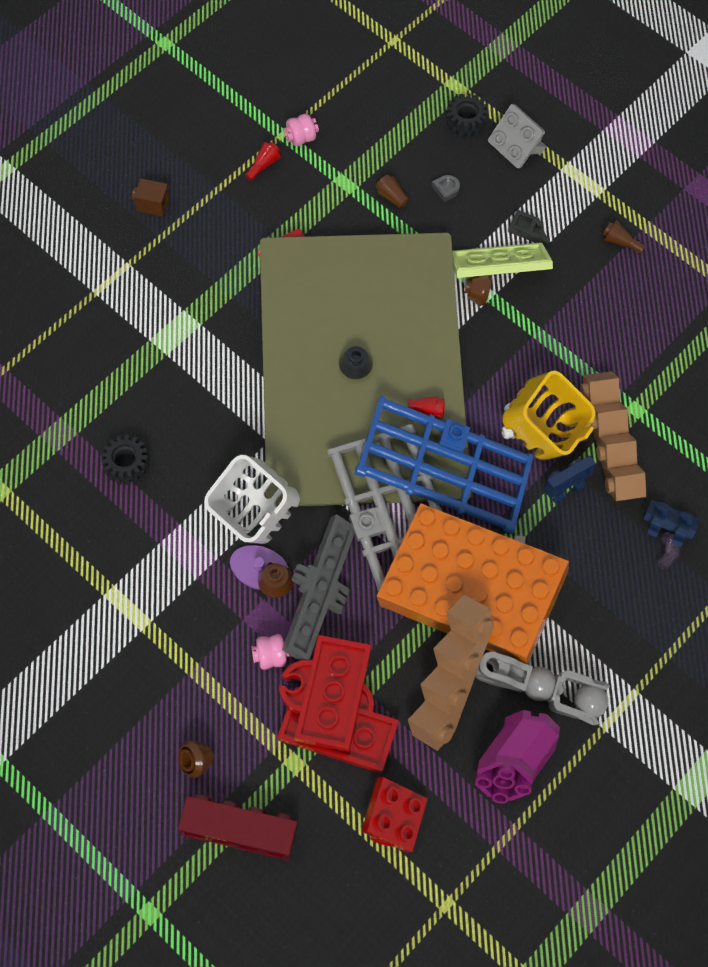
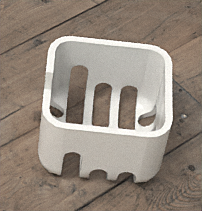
[204,455,300,544]

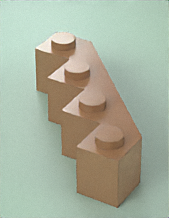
[580,371,646,501]
[408,595,494,751]

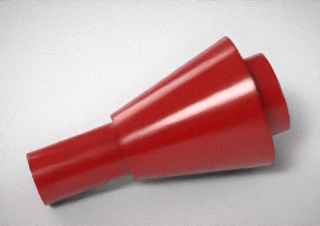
[245,142,281,181]

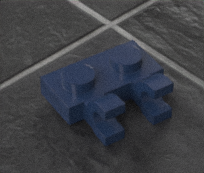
[544,456,596,504]
[644,500,700,547]

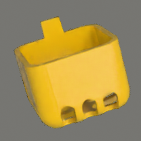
[502,371,595,460]

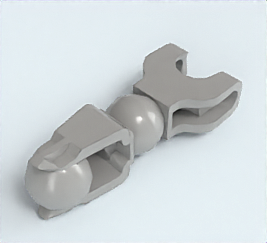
[475,652,611,726]

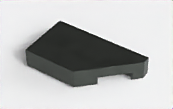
[508,210,550,247]

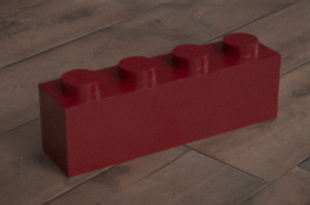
[178,794,297,861]

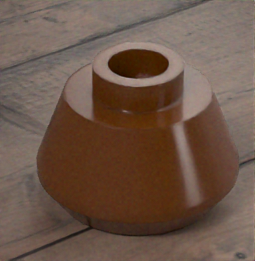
[464,275,492,306]
[258,563,294,598]
[178,740,214,778]

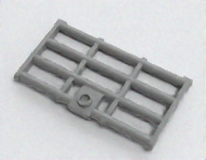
[327,424,442,608]

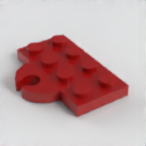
[279,635,372,752]
[277,684,399,774]

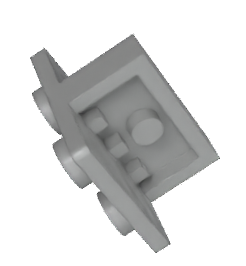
[488,104,547,168]

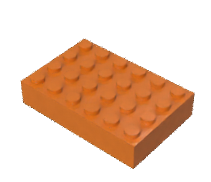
[377,503,569,665]

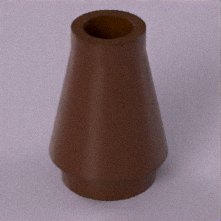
[375,174,409,209]

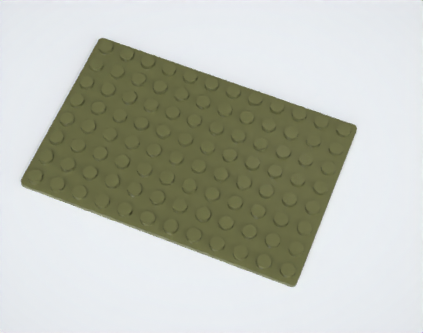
[260,233,471,507]

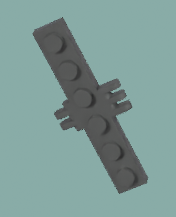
[282,514,354,661]

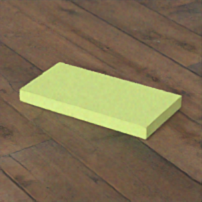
[452,243,553,278]

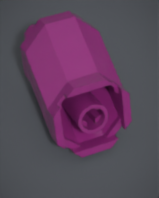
[475,710,560,804]

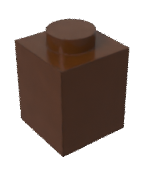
[132,178,170,216]

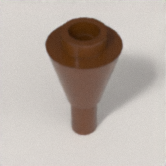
[602,220,645,254]

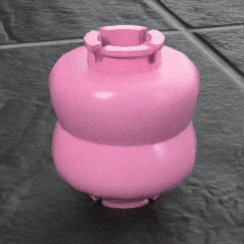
[283,114,319,146]
[251,634,291,670]

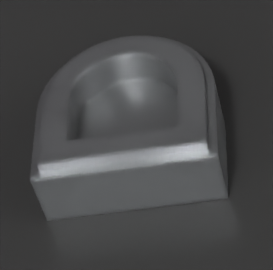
[432,175,460,203]

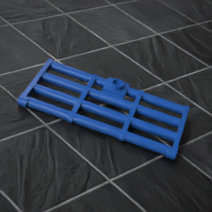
[354,395,534,534]

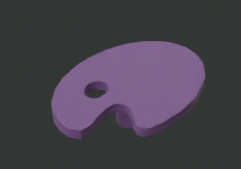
[230,545,288,590]

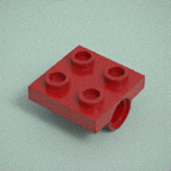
[361,777,428,852]

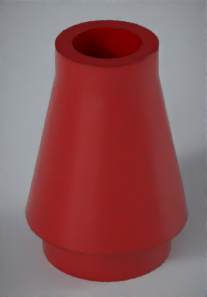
[408,395,445,419]

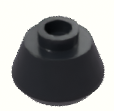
[339,346,373,379]

